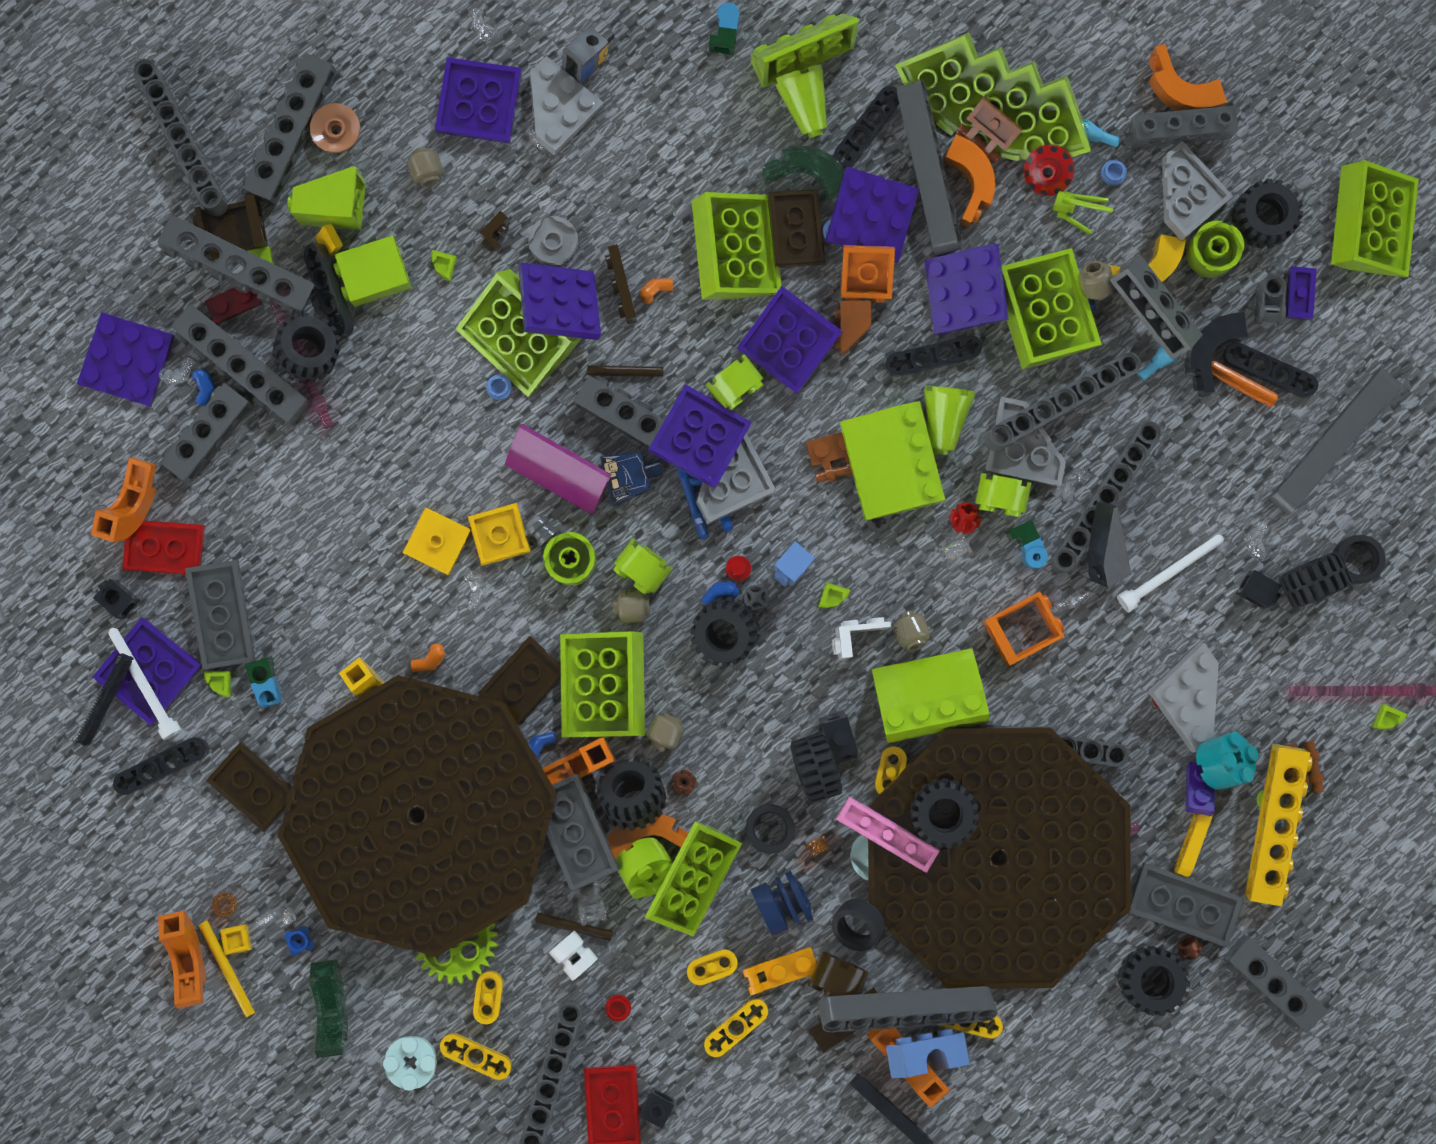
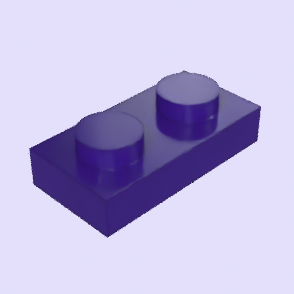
[1285,266,1317,320]
[1186,762,1215,816]

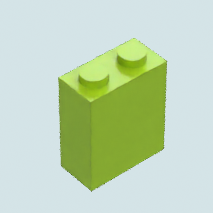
[333,235,412,307]

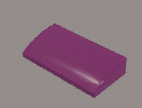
[505,424,611,515]

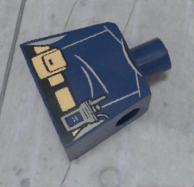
[600,453,663,506]

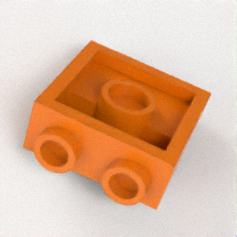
[840,245,895,303]

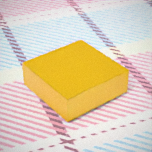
[315,224,343,258]
[220,924,252,955]

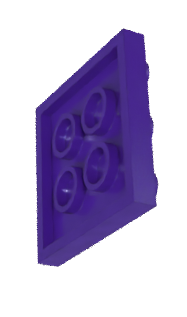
[435,57,522,144]
[825,166,919,263]
[925,243,1009,335]
[518,262,601,340]
[737,286,843,394]
[77,312,175,407]
[648,384,752,489]
[92,617,202,726]

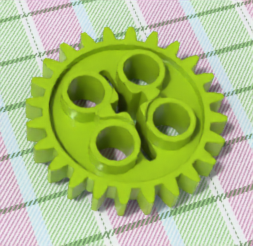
[416,923,499,985]

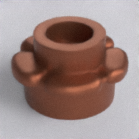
[672,769,697,795]
[1177,936,1203,960]

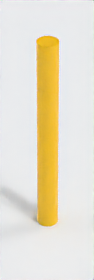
[198,921,255,1017]

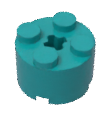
[1196,731,1259,790]

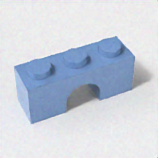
[773,541,815,588]
[886,1029,970,1078]

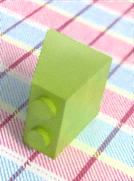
[287,167,366,230]

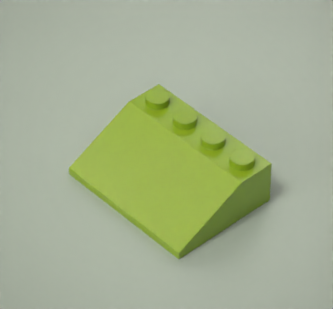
[751,14,859,88]
[1331,160,1419,277]
[692,192,782,300]
[1002,248,1102,370]
[456,269,582,397]
[840,401,945,521]
[560,631,645,737]
[872,648,990,743]
[645,822,742,937]

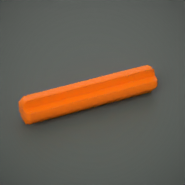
[1211,361,1278,407]

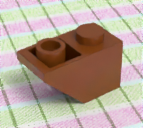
[834,301,871,356]

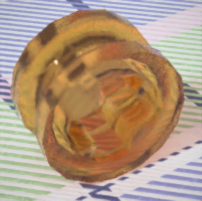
[805,835,830,857]
[212,892,238,917]

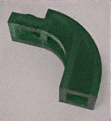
[762,146,845,201]
[309,959,348,1059]

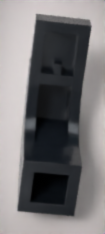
[1185,312,1248,397]

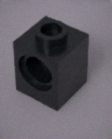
[1236,570,1282,609]
[93,579,140,620]
[639,1087,676,1129]

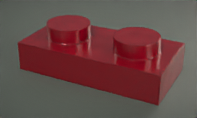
[205,288,263,325]

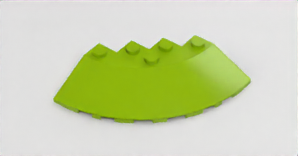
[895,32,1091,161]

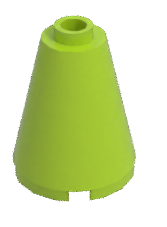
[774,64,827,139]
[924,385,975,455]

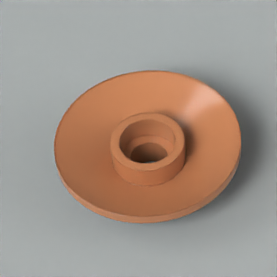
[310,103,360,153]

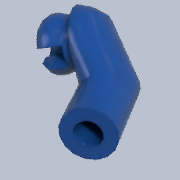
[192,369,215,406]
[529,732,557,760]

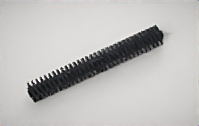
[75,653,134,746]

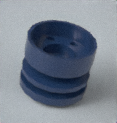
[750,870,814,939]

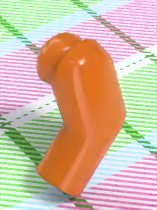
[639,278,673,304]
[411,643,445,672]

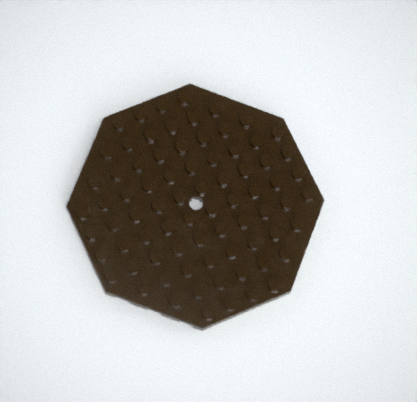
[277,675,558,957]
[867,726,1131,989]

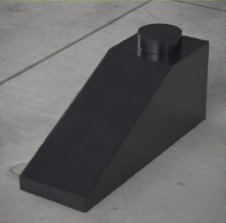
[1087,501,1132,588]

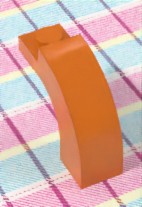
[1149,44,1227,111]
[943,134,995,228]
[91,457,157,543]
[543,737,616,785]
[607,814,689,859]
[158,911,206,1009]
[867,1028,950,1108]

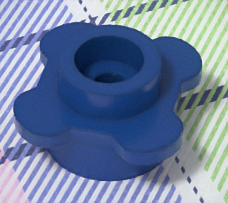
[284,926,314,956]

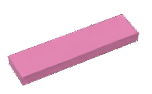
[836,796,940,873]

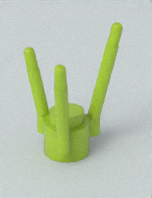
[1052,191,1113,235]

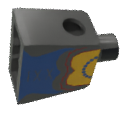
[562,27,615,85]

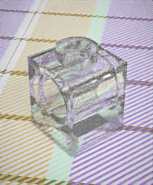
[936,532,974,569]

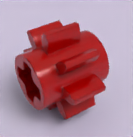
[949,503,982,534]

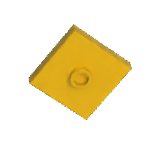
[468,503,531,566]
[403,507,472,576]

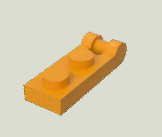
[742,946,816,995]

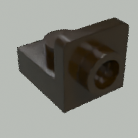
[480,211,510,255]

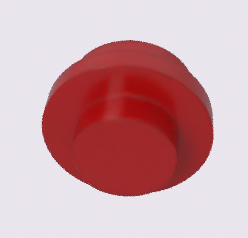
[726,556,751,581]
[605,994,631,1021]

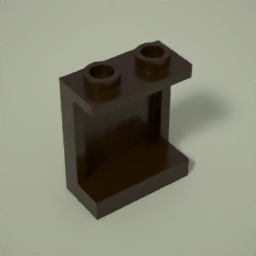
[192,194,269,261]

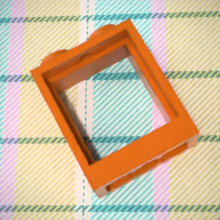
[982,591,1065,667]

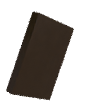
[767,189,826,268]
[478,636,561,725]
[206,742,292,832]

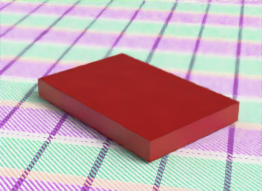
[122,520,205,575]
[584,1064,641,1144]

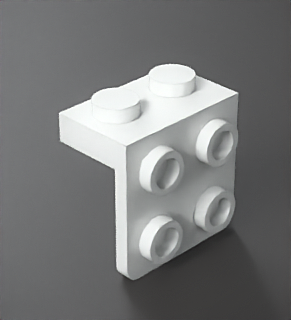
[832,617,891,660]

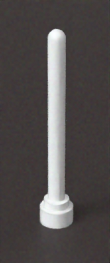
[1117,534,1224,613]
[108,628,182,740]

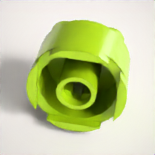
[1186,221,1244,278]
[705,354,763,410]
[975,473,1032,517]
[543,532,597,586]
[613,538,673,595]
[616,838,673,899]

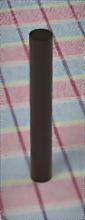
[587,365,664,377]
[535,912,613,941]

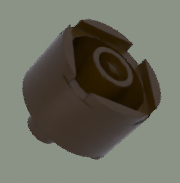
[807,951,869,997]

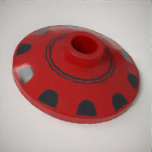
[1024,145,1075,196]

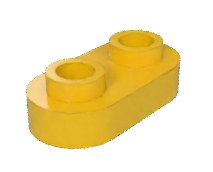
[874,746,907,794]
[687,949,738,985]
[473,970,504,1024]

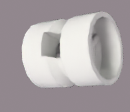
[549,930,598,981]

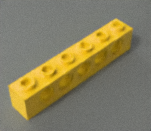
[1245,744,1312,906]

